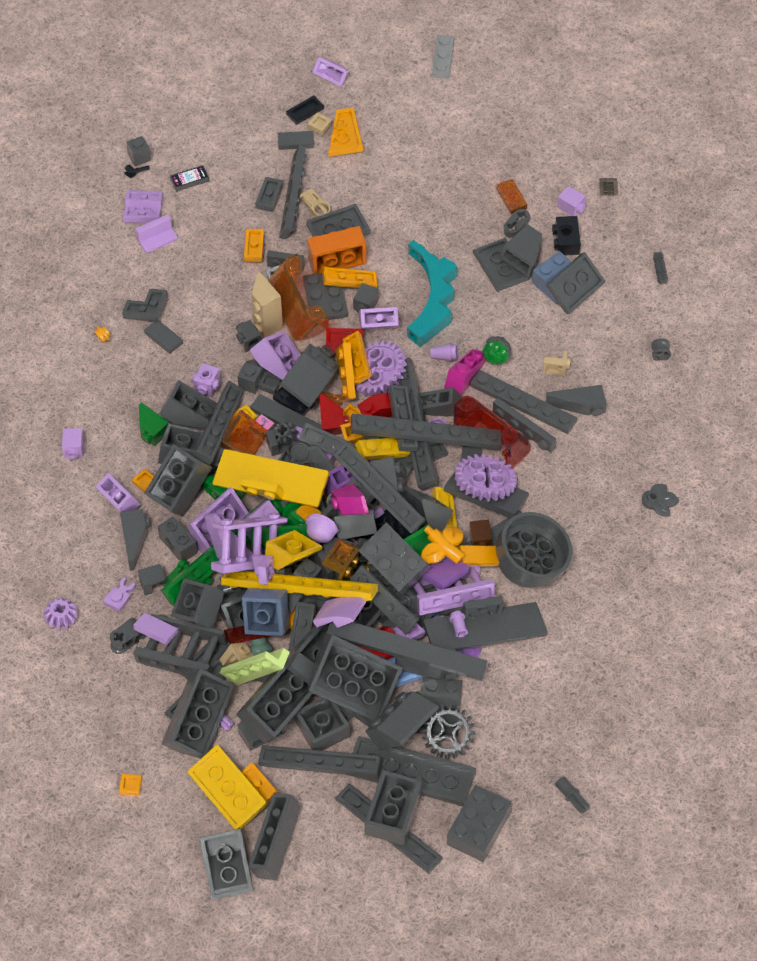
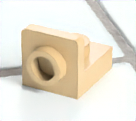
[543,350,571,375]
[219,643,254,666]

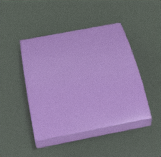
[123,190,163,223]
[313,597,366,628]

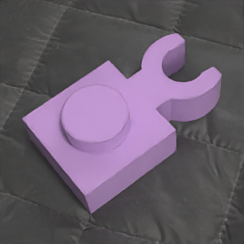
[103,578,135,612]

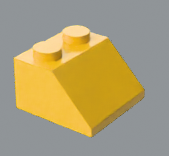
[265,530,322,570]

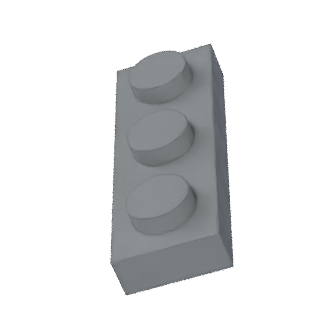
[432,35,454,79]

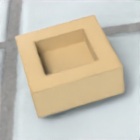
[308,113,332,135]

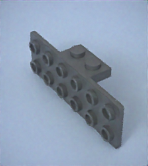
[423,596,547,650]

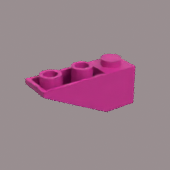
[444,349,486,395]

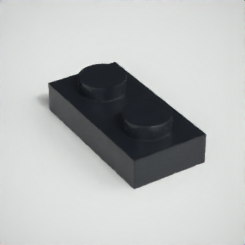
[273,387,314,416]

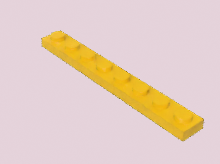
[221,571,378,601]

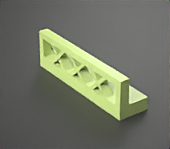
[220,648,290,685]

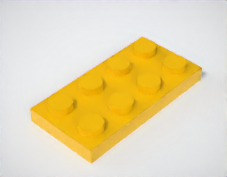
[187,744,269,829]

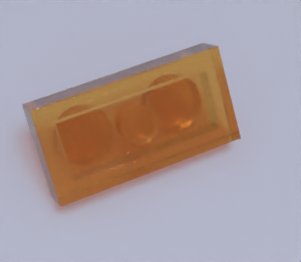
[496,179,527,214]

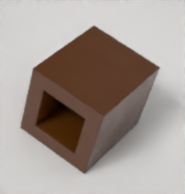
[469,519,492,546]

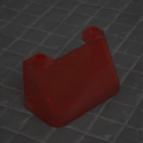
[453,396,531,469]

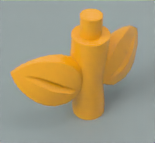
[421,525,466,565]

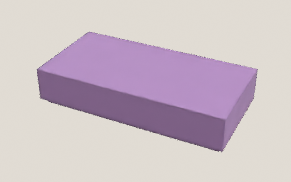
[133,613,178,645]

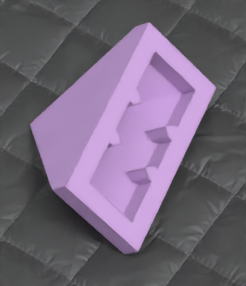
[312,57,349,87]

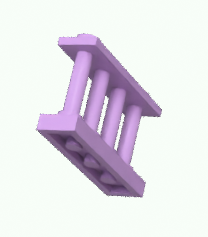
[211,513,287,574]
[411,566,495,615]

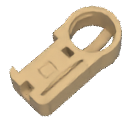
[300,189,331,218]

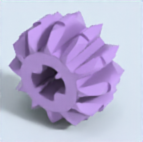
[44,596,78,631]

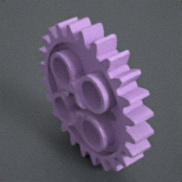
[354,340,407,396]
[454,454,517,502]

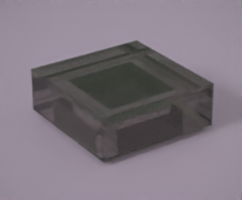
[599,178,618,196]

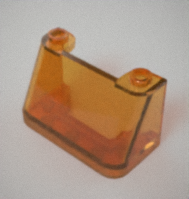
[268,253,329,342]

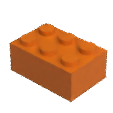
[307,226,366,274]

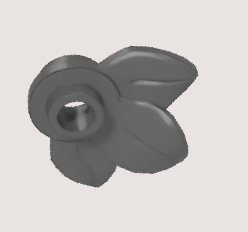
[642,484,679,516]

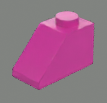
[330,483,369,515]

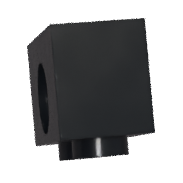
[552,216,581,255]

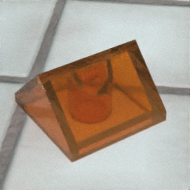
[221,410,268,455]

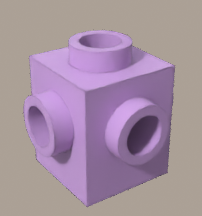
[192,363,221,396]

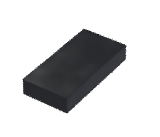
[286,95,324,125]

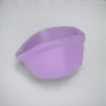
[305,514,339,543]

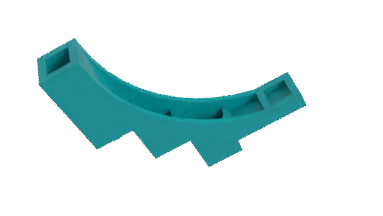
[407,240,457,347]

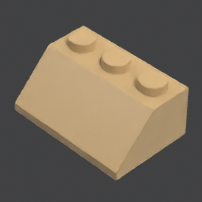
[251,272,283,338]

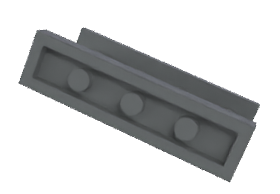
[350,565,436,635]
[133,614,227,676]

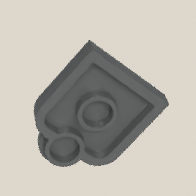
[289,442,335,472]

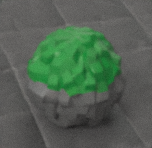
[482,336,511,365]

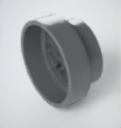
[496,512,572,588]

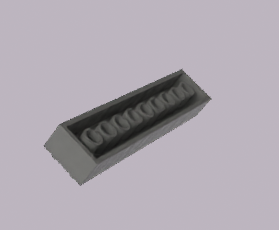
[236,597,382,743]

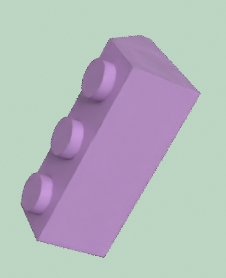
[189,487,249,553]

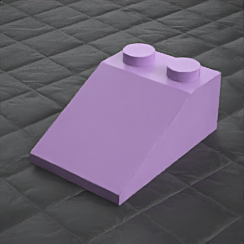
[250,330,300,380]

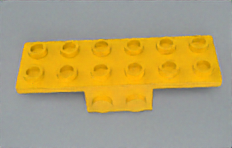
[213,449,329,508]

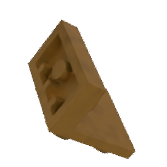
[322,539,360,598]

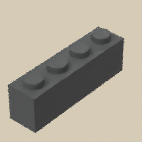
[248,793,301,881]

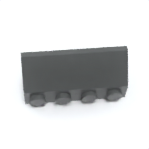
[161,668,235,759]

